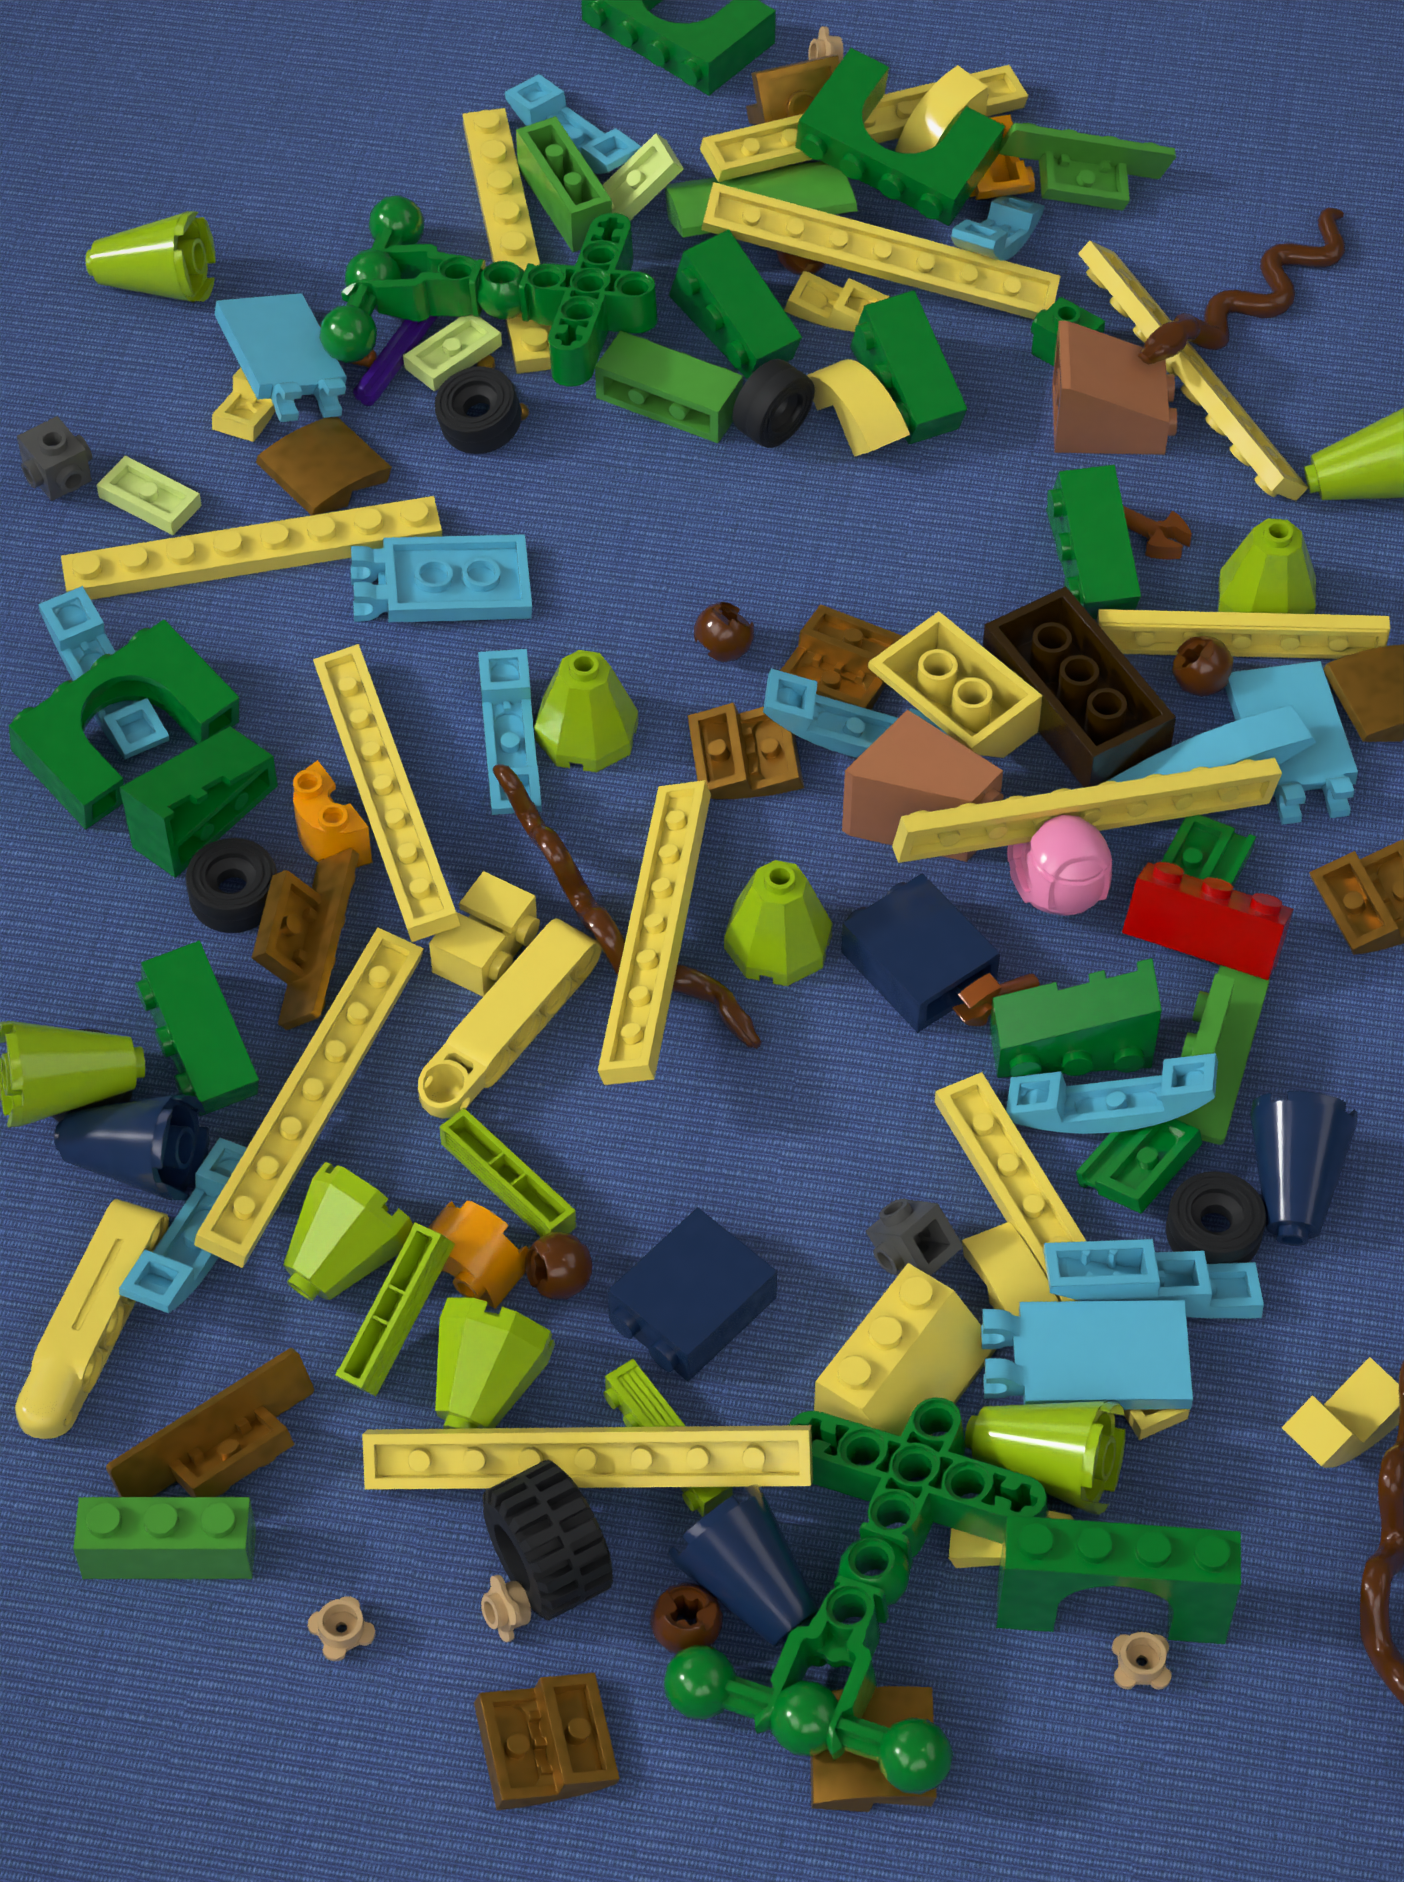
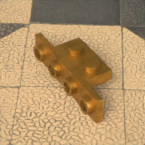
[251,848,359,1030]
[106,1348,314,1497]

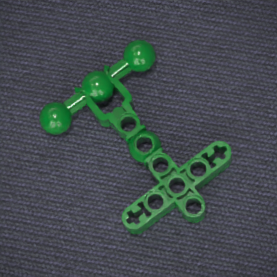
[319,195,658,387]
[663,1397,1049,1794]

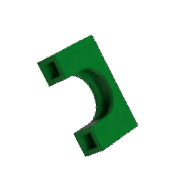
[581,0,776,96]
[795,48,1005,226]
[9,619,239,830]
[996,1515,1241,1644]

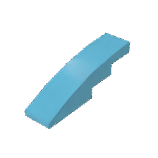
[1106,704,1316,782]
[1043,1239,1264,1318]

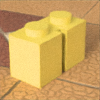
[429,871,540,997]

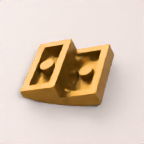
[256,417,392,515]
[780,604,904,710]
[1323,644,1404,742]
[688,702,804,799]
[1309,839,1404,955]
[474,1673,620,1810]
[811,1686,936,1812]

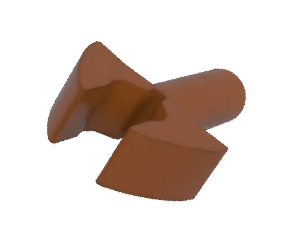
[1123,506,1192,560]
[952,973,1040,1026]

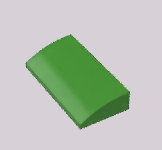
[664,161,857,237]

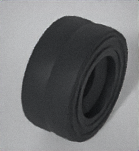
[733,359,815,448]
[435,367,522,454]
[186,838,277,933]
[1166,1171,1266,1264]

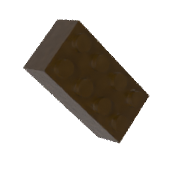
[982,586,1176,787]

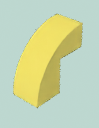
[895,65,988,154]
[807,359,910,457]
[1282,1357,1400,1468]

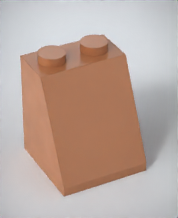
[1052,321,1177,455]
[842,709,1004,862]

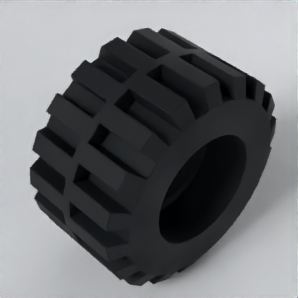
[483,1460,613,1620]

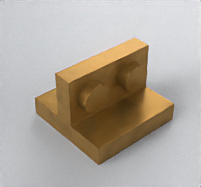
[746,55,840,125]

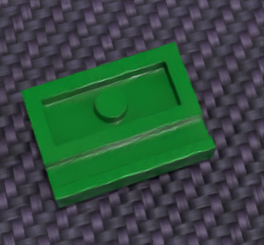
[1161,815,1256,887]
[1076,1119,1203,1214]

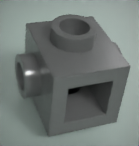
[17,416,92,501]
[865,1198,963,1276]

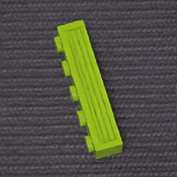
[439,1108,576,1237]
[335,1222,455,1397]
[603,1359,733,1517]

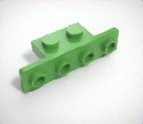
[999,123,1176,211]
[1176,965,1270,1145]

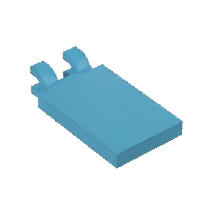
[215,293,346,422]
[351,534,532,623]
[1225,661,1358,825]
[981,1300,1193,1410]

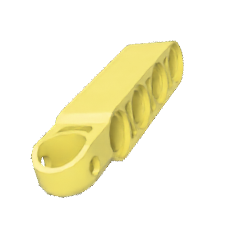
[418,918,602,1119]
[15,1199,169,1439]

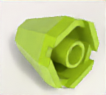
[1218,518,1316,614]
[534,650,638,773]
[724,860,833,986]
[283,1162,413,1301]
[435,1297,555,1429]

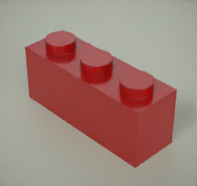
[1122,862,1294,980]

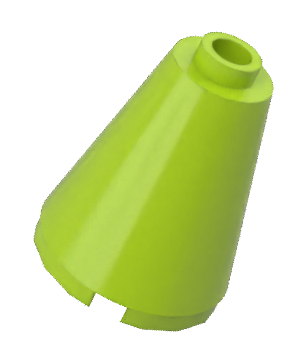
[85,211,216,302]
[1304,408,1404,500]
[0,1021,145,1128]
[965,1401,1125,1515]

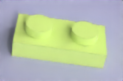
[602,133,684,220]
[403,314,502,392]
[97,456,202,535]

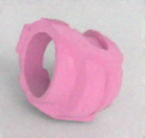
[1007,815,1112,916]

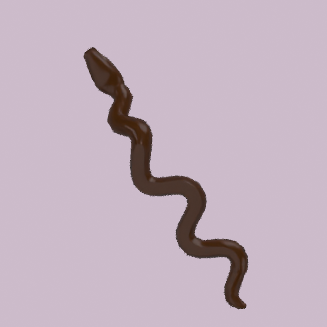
[1138,207,1345,365]
[493,764,762,1049]
[1360,1361,1404,1706]

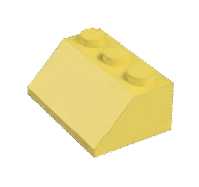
[868,611,1043,758]
[814,1263,996,1436]

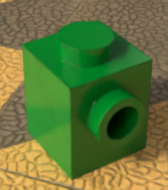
[1031,297,1105,367]

